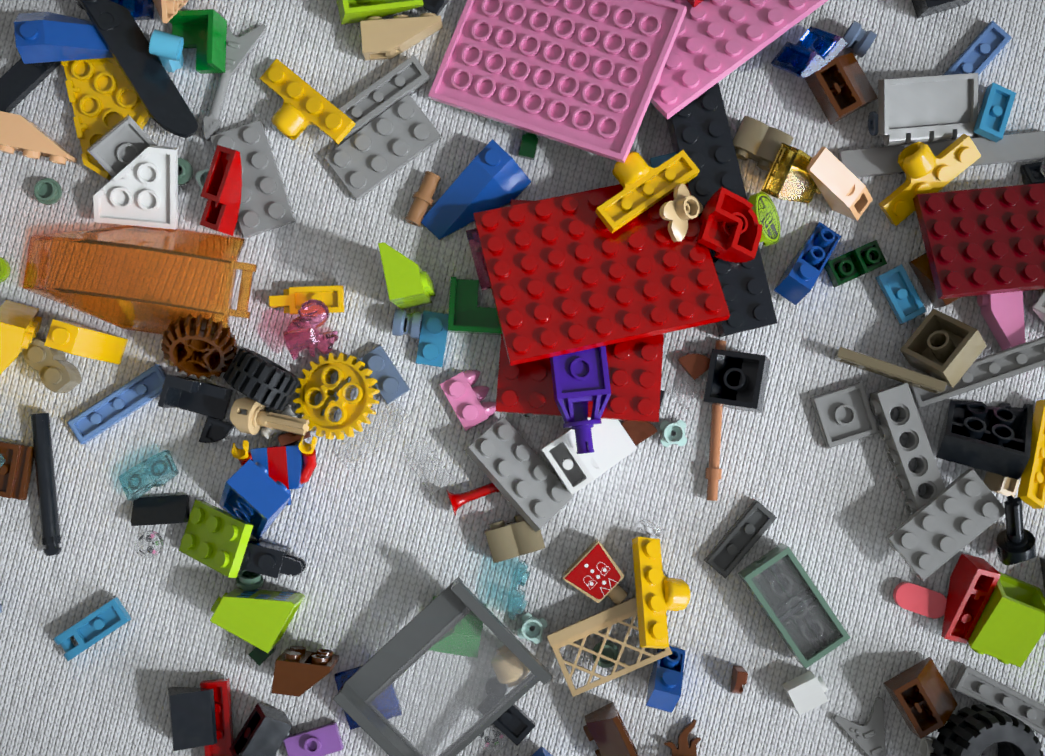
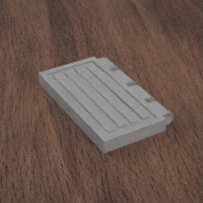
[878,73,978,146]

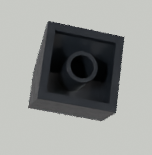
[703,349,770,413]

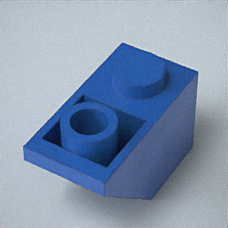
[646,646,686,713]

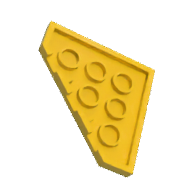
[61,58,151,181]

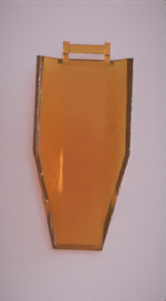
[23,225,257,335]

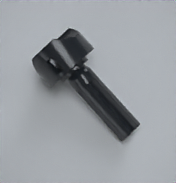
[996,495,1036,566]

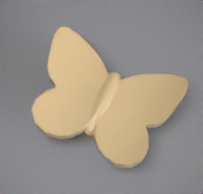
[659,184,703,242]

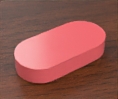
[893,582,947,619]

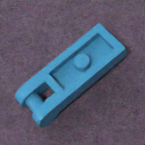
[53,597,132,661]

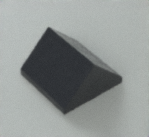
[168,687,217,751]

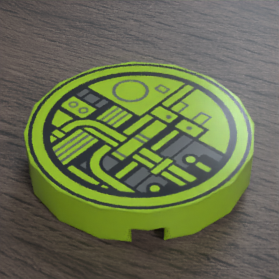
[748,192,781,246]

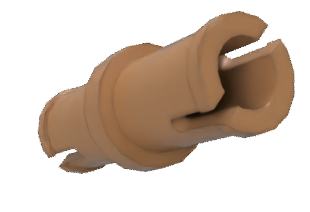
[404,171,441,227]

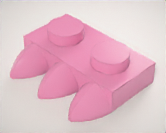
[439,370,496,431]

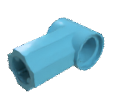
[149,29,184,73]

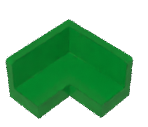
[169,9,227,74]
[448,277,502,335]

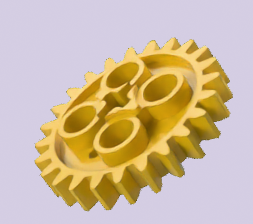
[293,353,380,440]

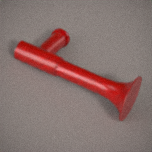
[446,483,500,516]

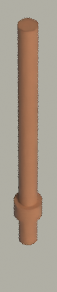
[705,340,726,501]

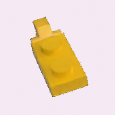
[269,285,345,315]

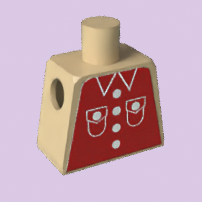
[562,539,628,605]

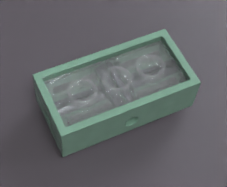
[738,543,850,669]

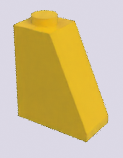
[44,319,128,365]

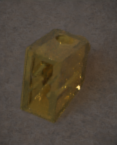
[761,143,821,203]

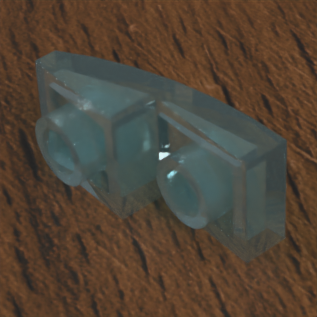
[118,450,179,500]
[508,559,530,620]

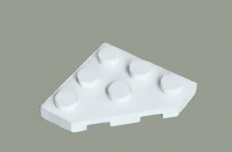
[93,145,178,230]

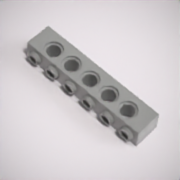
[869,383,945,516]

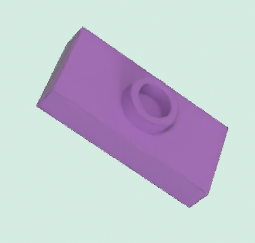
[284,722,344,756]

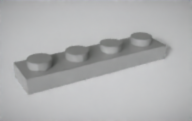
[339,55,430,141]

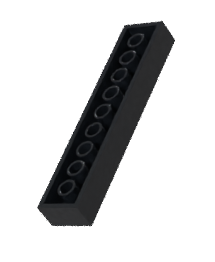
[666,83,777,338]

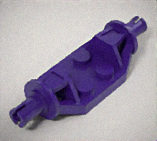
[550,346,611,454]

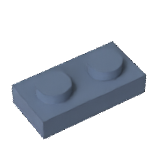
[358,345,411,404]

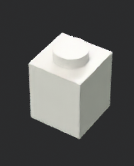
[782,671,828,716]

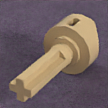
[230,397,309,436]

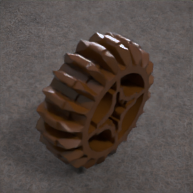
[161,313,238,379]

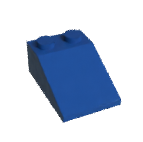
[219,459,291,540]

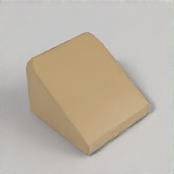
[983,472,1021,497]

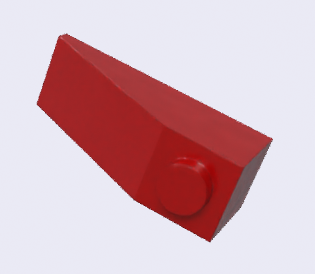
[941,553,1001,644]

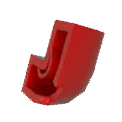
[697,187,762,263]

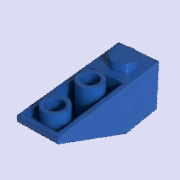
[774,221,841,305]

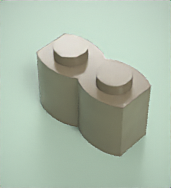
[733,116,793,172]
[22,338,82,393]
[485,514,545,563]

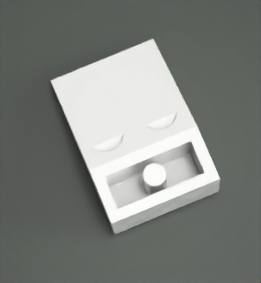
[541,418,637,494]

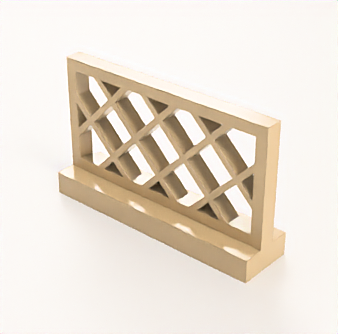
[547,596,672,697]

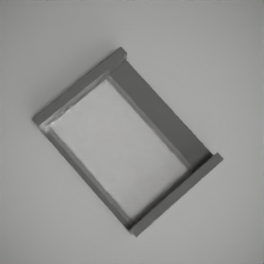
[333,577,553,756]

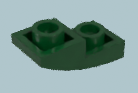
[824,240,887,288]

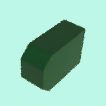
[519,133,538,160]
[248,646,276,666]

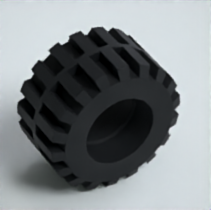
[223,348,300,411]

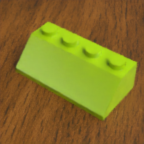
[378,242,436,309]

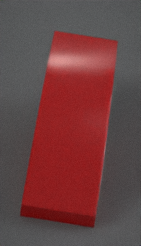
[199,145,242,236]

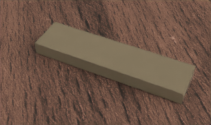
[834,347,947,394]

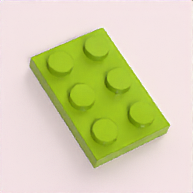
[179,500,254,578]

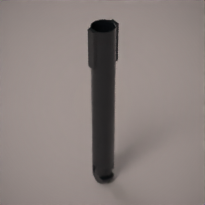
[30,413,62,556]

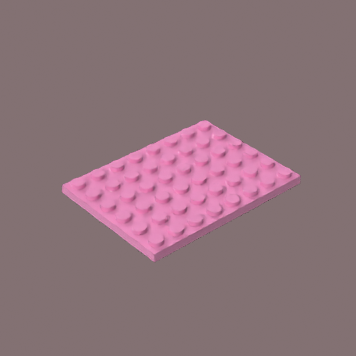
[428,0,687,163]

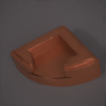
[677,354,710,380]
[621,420,658,446]
[278,431,311,446]
[730,665,748,694]

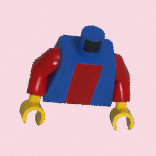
[231,436,317,505]

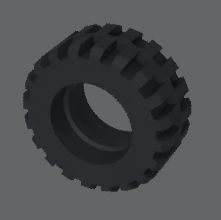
[930,704,1044,756]

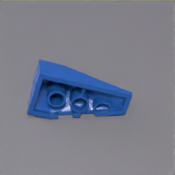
[14,12,114,64]
[421,139,531,240]

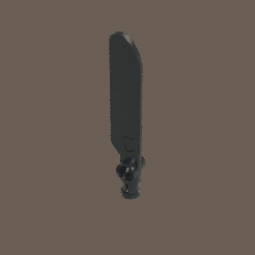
[75,0,198,138]

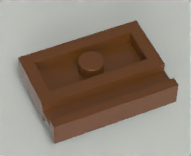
[0,441,34,500]

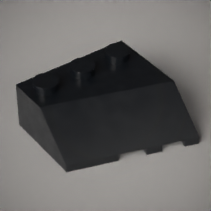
[936,400,1034,480]

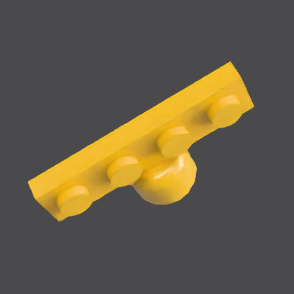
[259,58,356,144]
[878,134,981,226]
[595,150,700,233]
[1017,399,1045,509]
[632,537,690,649]

